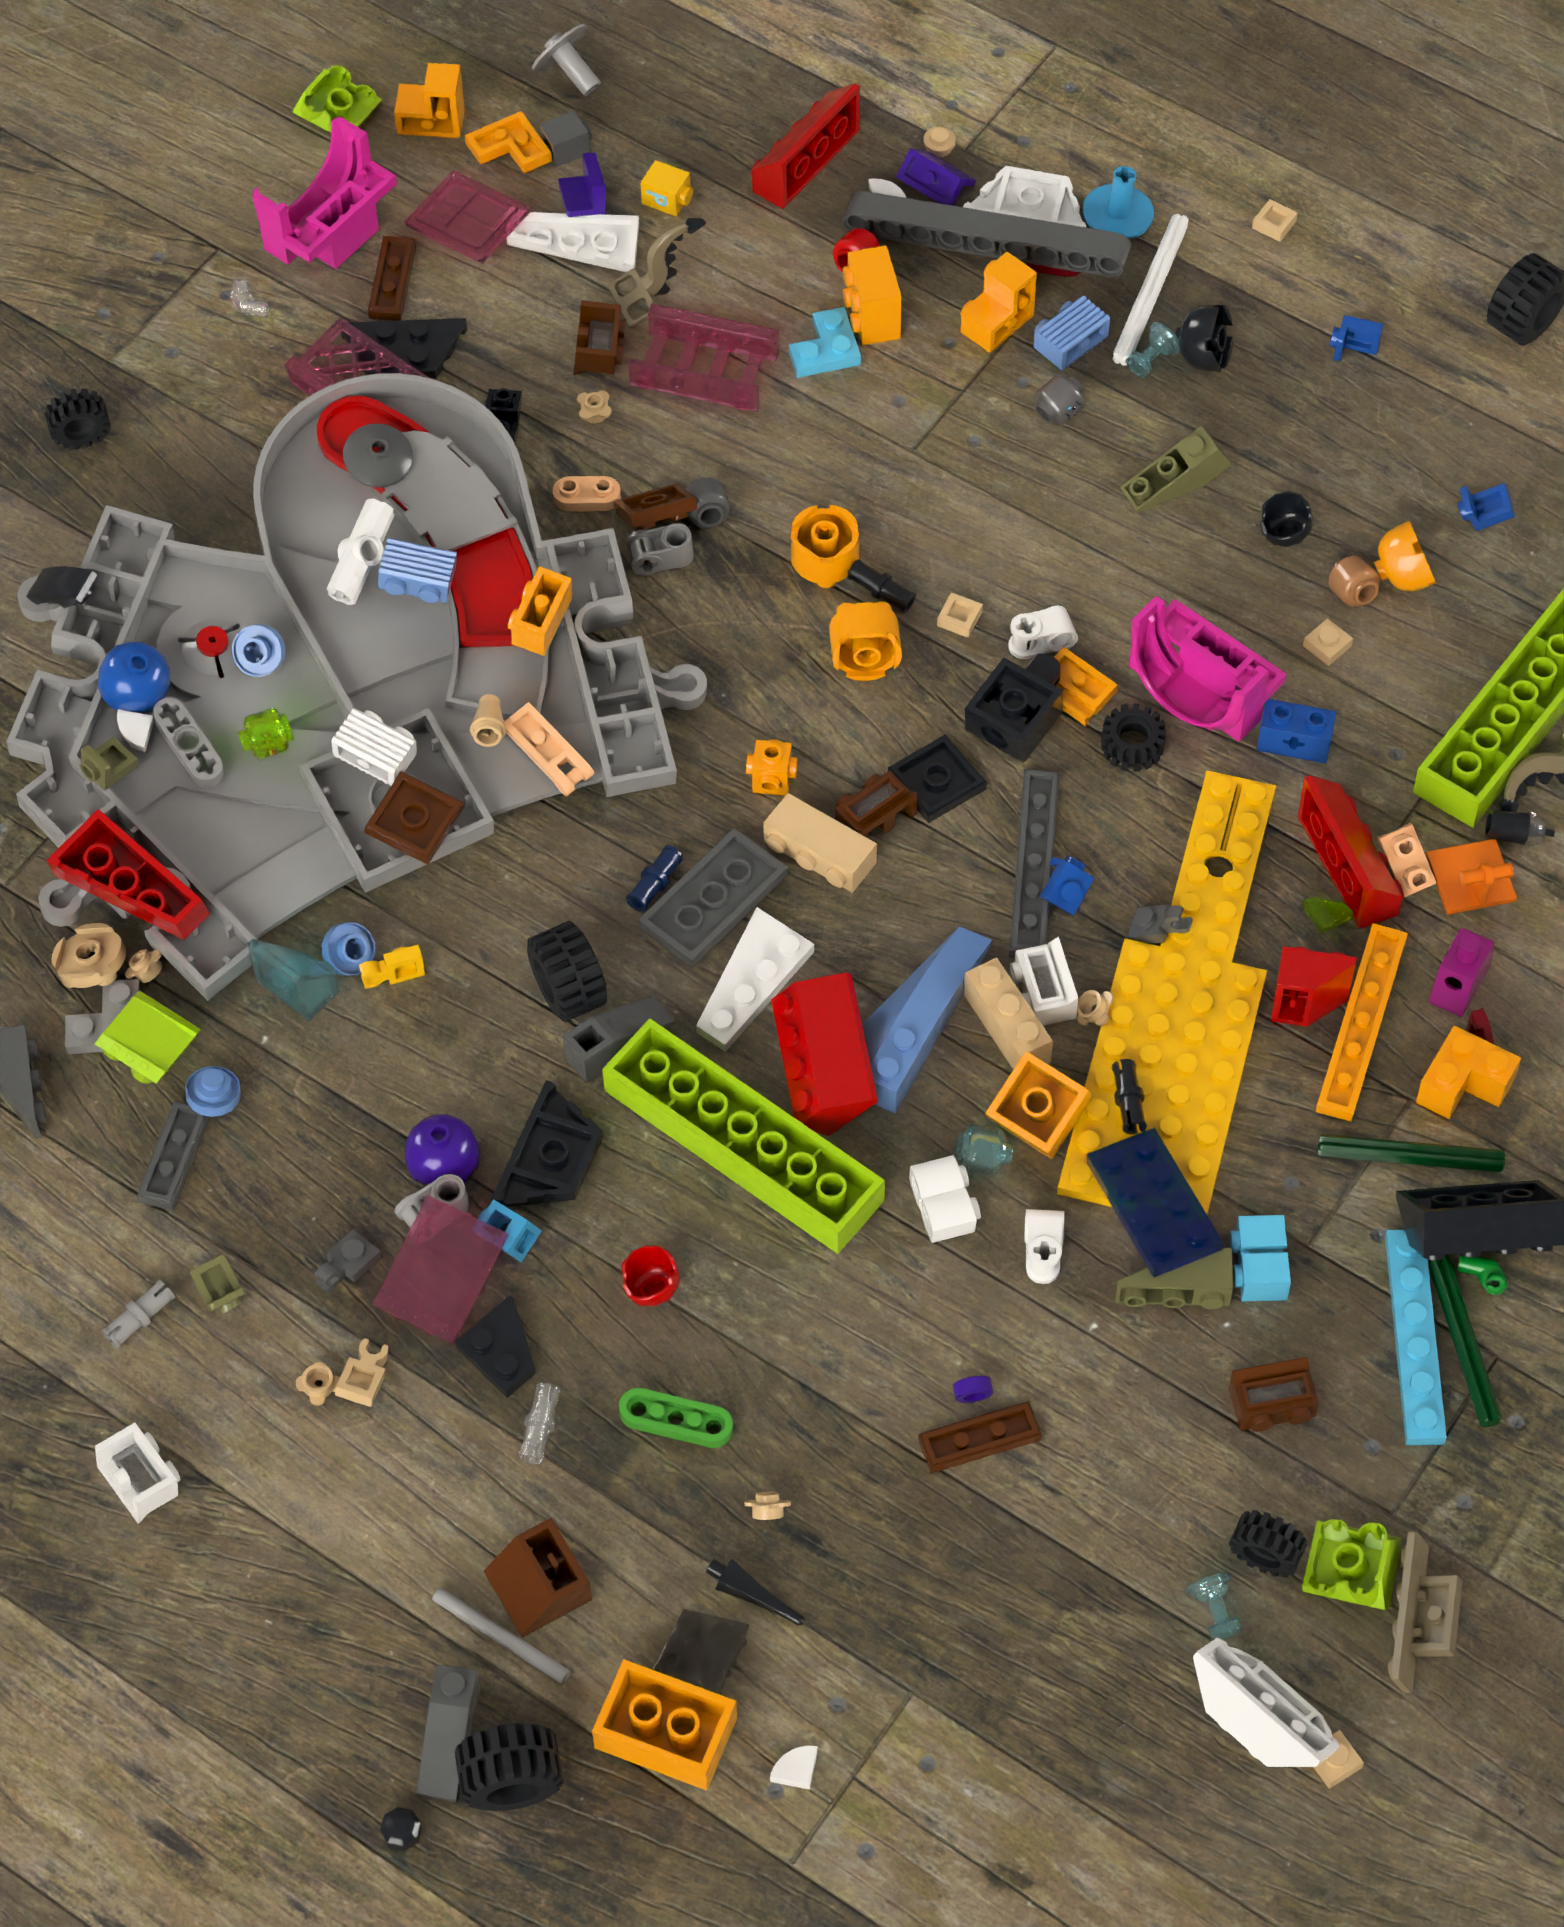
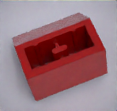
[1271,946,1357,1027]

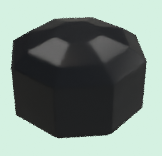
[380,1807,422,1851]

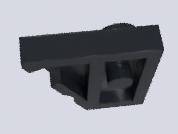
[455,1296,536,1398]

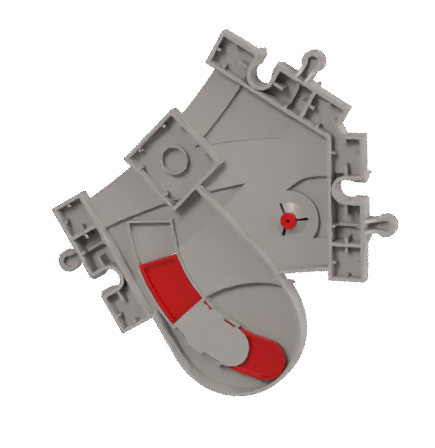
[6,373,707,1001]

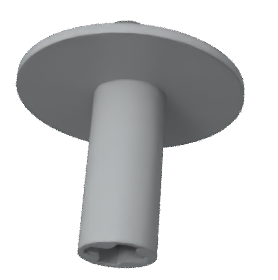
[531,24,601,96]

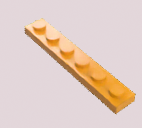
[1316,923,1408,1122]

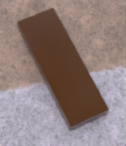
[368,236,416,321]
[918,1401,1042,1474]

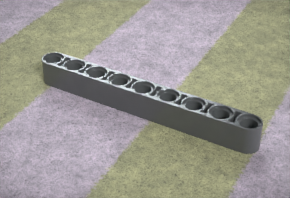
[842,191,1131,277]

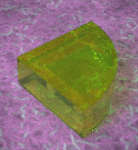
[1302,897,1353,934]

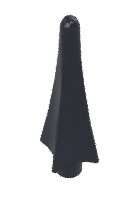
[706,1559,804,1625]

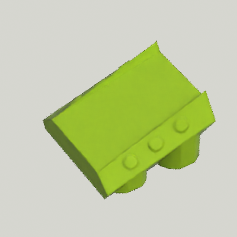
[292,65,383,133]
[95,990,201,1084]
[1302,1519,1402,1610]

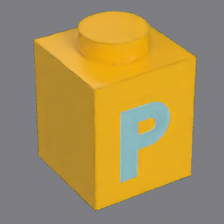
[641,160,693,216]

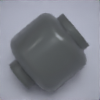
[686,478,730,528]

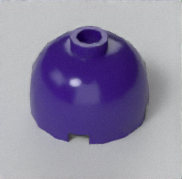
[405,1114,480,1186]

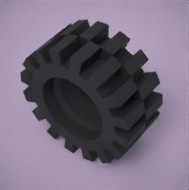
[45,388,110,449]
[1101,703,1166,772]
[1229,1510,1307,1577]

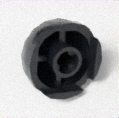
[1175,305,1233,371]

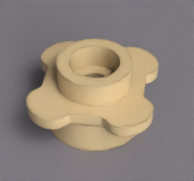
[577,390,612,423]
[125,949,163,984]
[1077,990,1114,1026]
[296,1362,340,1406]
[744,1491,791,1520]

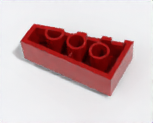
[46,809,210,940]

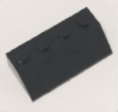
[1396,1180,1564,1260]

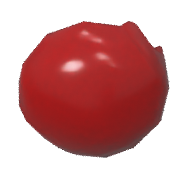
[621,1245,680,1306]

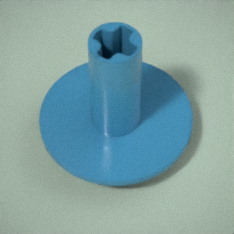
[1083,166,1154,239]

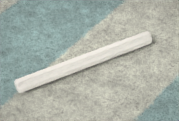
[1113,213,1189,366]

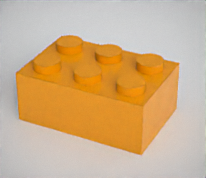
[592,1659,737,1791]

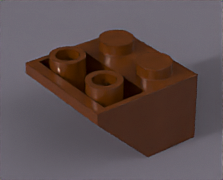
[484,1518,592,1638]

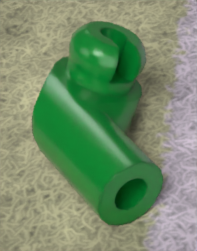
[1457,1255,1508,1295]

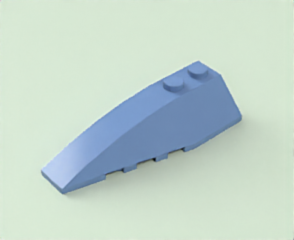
[862,926,992,1114]

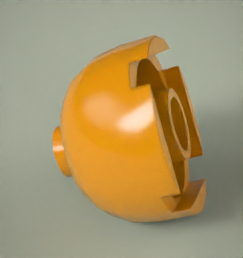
[1374,521,1436,591]

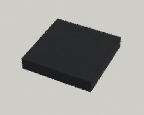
[888,734,986,823]

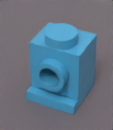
[473,1199,542,1263]

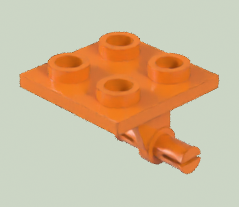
[1426,838,1517,915]

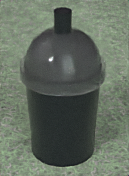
[1485,809,1555,848]

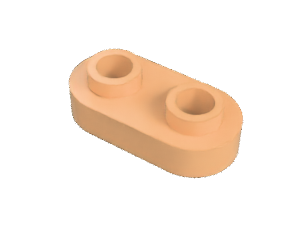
[553,476,621,512]

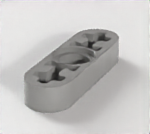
[153,697,224,788]

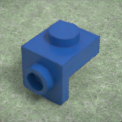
[1330,315,1383,361]
[1458,483,1515,531]
[1040,856,1094,916]

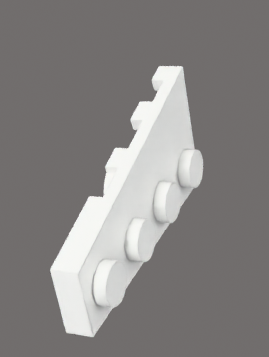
[507,212,639,272]
[696,907,814,1052]

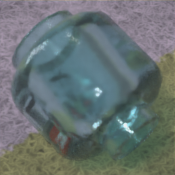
[955,1124,1013,1176]

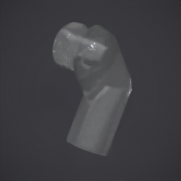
[230,279,271,318]

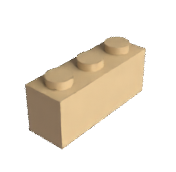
[763,793,877,893]
[964,957,1053,1070]

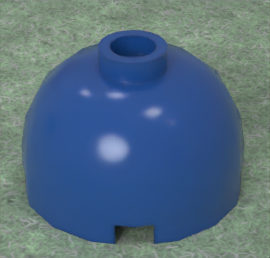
[98,641,170,714]

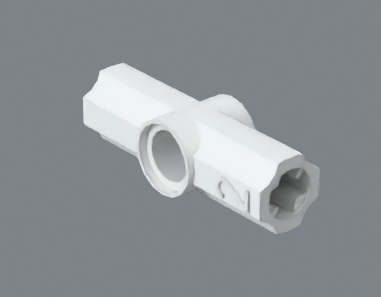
[327,498,395,605]

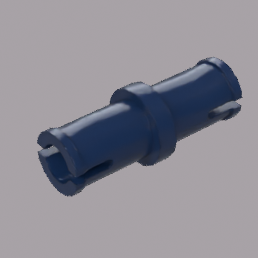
[626,845,683,912]

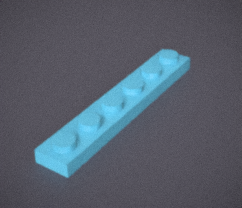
[1385,1230,1447,1445]

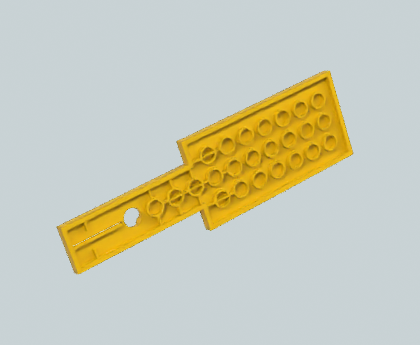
[1057,770,1276,1229]

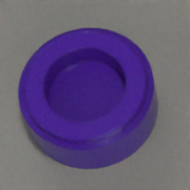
[953,1376,993,1403]

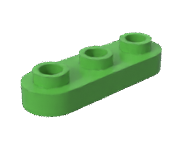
[619,1388,733,1448]

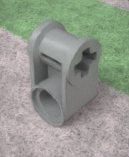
[626,523,694,576]
[394,1174,469,1243]

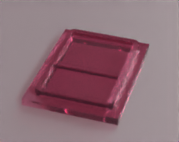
[404,170,531,264]
[373,1195,509,1344]

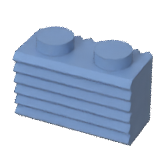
[1034,295,1110,371]
[378,538,457,603]

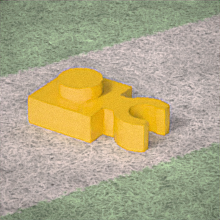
[359,945,425,989]

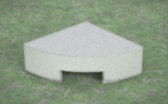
[868,179,906,198]
[117,709,154,752]
[770,1746,818,1789]

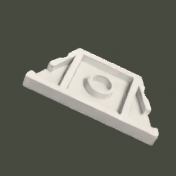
[963,166,1086,227]

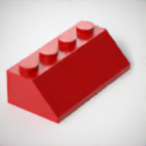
[751,84,860,209]
[1297,775,1404,929]
[771,973,878,1136]

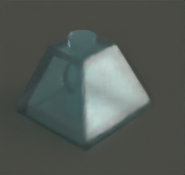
[247,939,339,1021]

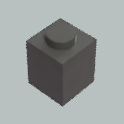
[540,111,592,167]

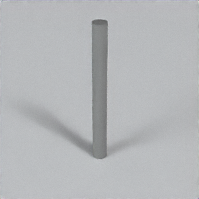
[432,1587,571,1685]

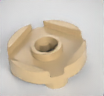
[52,923,126,988]

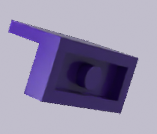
[896,148,976,206]
[558,152,606,217]

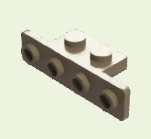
[1388,1531,1463,1693]

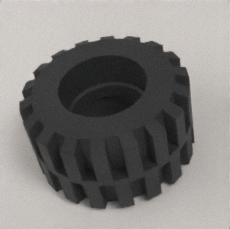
[1487,253,1564,346]
[527,921,607,1022]
[455,1723,564,1811]

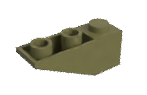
[1120,425,1232,513]
[1115,1247,1233,1309]

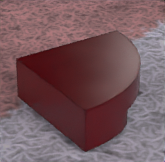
[1466,1008,1494,1044]

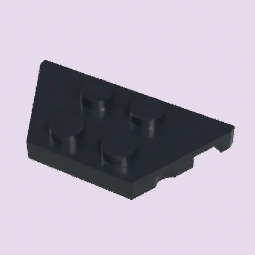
[339,318,467,379]
[491,1080,603,1207]

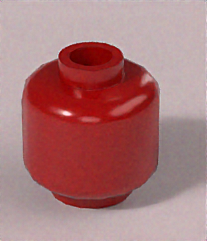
[833,228,880,272]

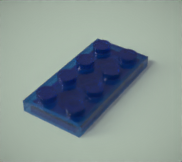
[1087,1127,1223,1278]

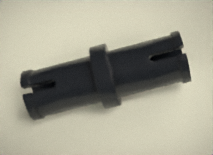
[847,559,916,613]
[1112,1059,1147,1135]

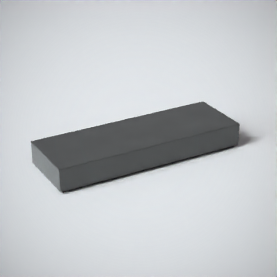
[136,1101,210,1211]

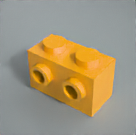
[508,566,572,656]

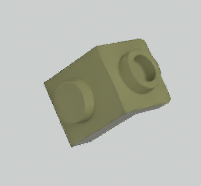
[80,737,138,790]
[189,1254,246,1315]

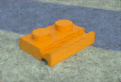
[1054,647,1118,726]

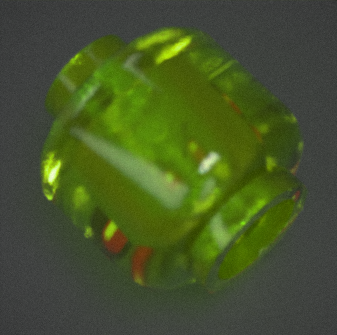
[238,708,294,760]

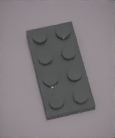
[638,828,788,968]

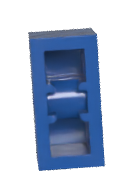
[1257,699,1337,764]

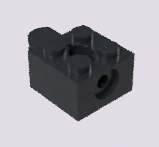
[965,654,1063,763]

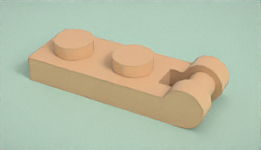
[504,702,594,796]

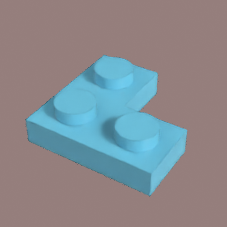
[789,307,861,378]

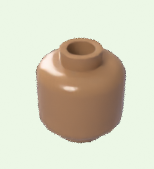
[1328,555,1380,607]

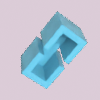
[1229,1215,1291,1302]

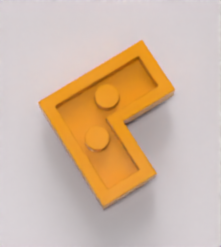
[465,111,552,173]

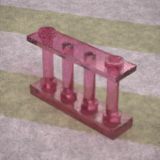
[628,303,779,412]

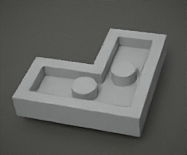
[65,979,141,1054]

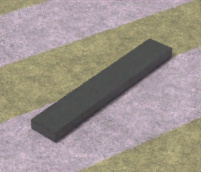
[1009,769,1059,957]

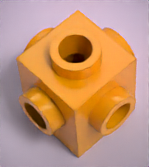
[746,739,798,796]

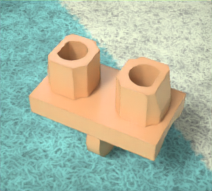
[1377,823,1436,897]

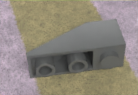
[562,996,675,1083]
[0,1024,46,1139]

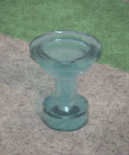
[1126,322,1180,378]
[1186,1573,1242,1640]

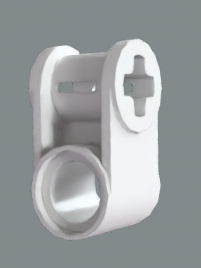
[1008,605,1078,659]
[1024,1209,1064,1284]

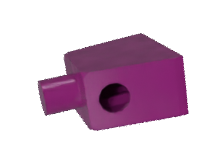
[1429,928,1495,1017]

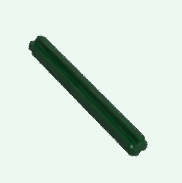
[1317,1134,1505,1172]
[1428,1254,1501,1428]

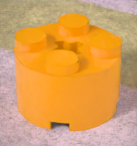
[791,505,859,588]
[829,601,902,681]

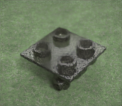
[653,1609,749,1695]

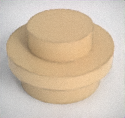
[923,127,956,157]

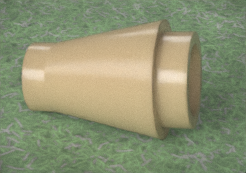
[470,694,506,747]

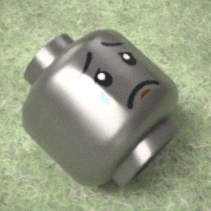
[1034,375,1084,425]

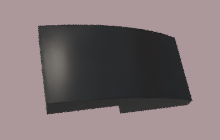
[485,389,522,446]
[26,566,97,608]

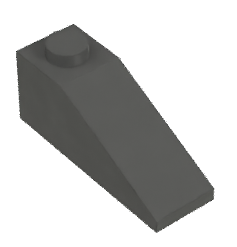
[416,1664,481,1802]

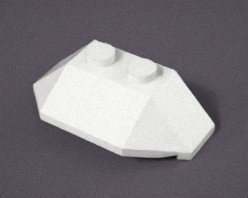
[1193,1638,1340,1767]

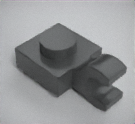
[1127,904,1193,944]
[315,1229,381,1293]

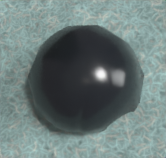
[1260,491,1313,547]

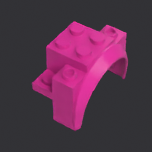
[252,116,397,269]
[1129,596,1287,742]

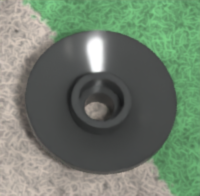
[343,424,413,488]

